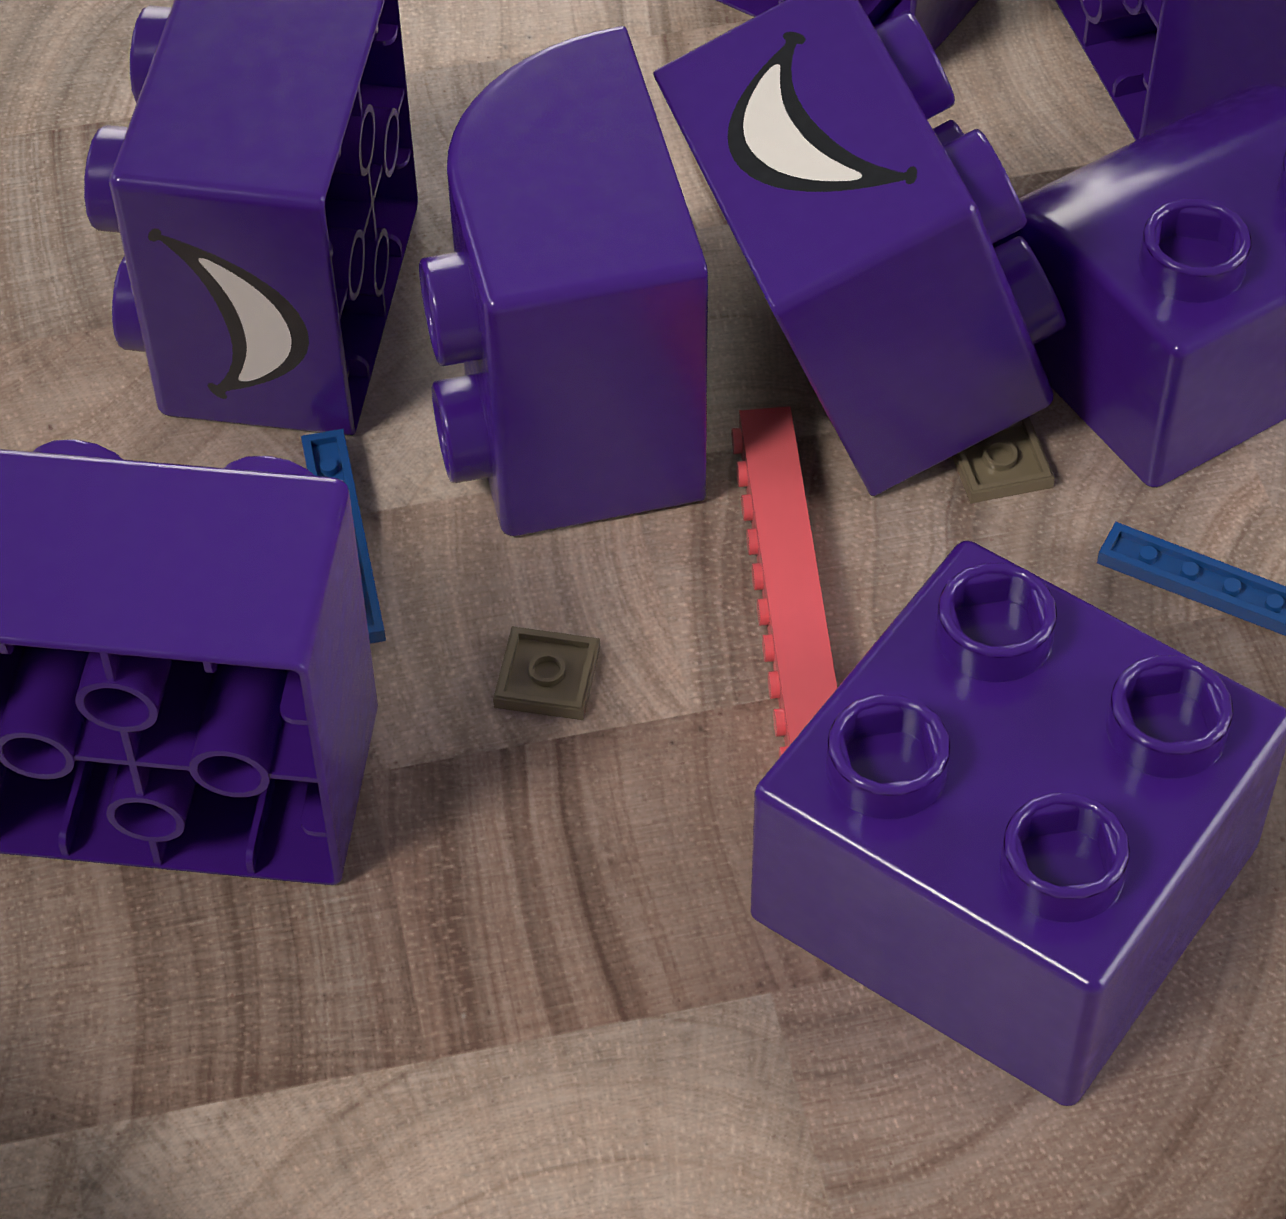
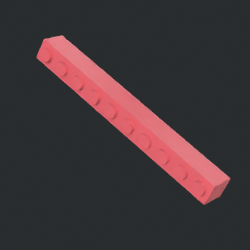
[731,406,837,758]

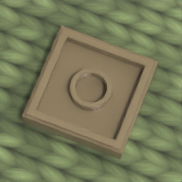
[952,417,1055,504]
[493,626,600,720]

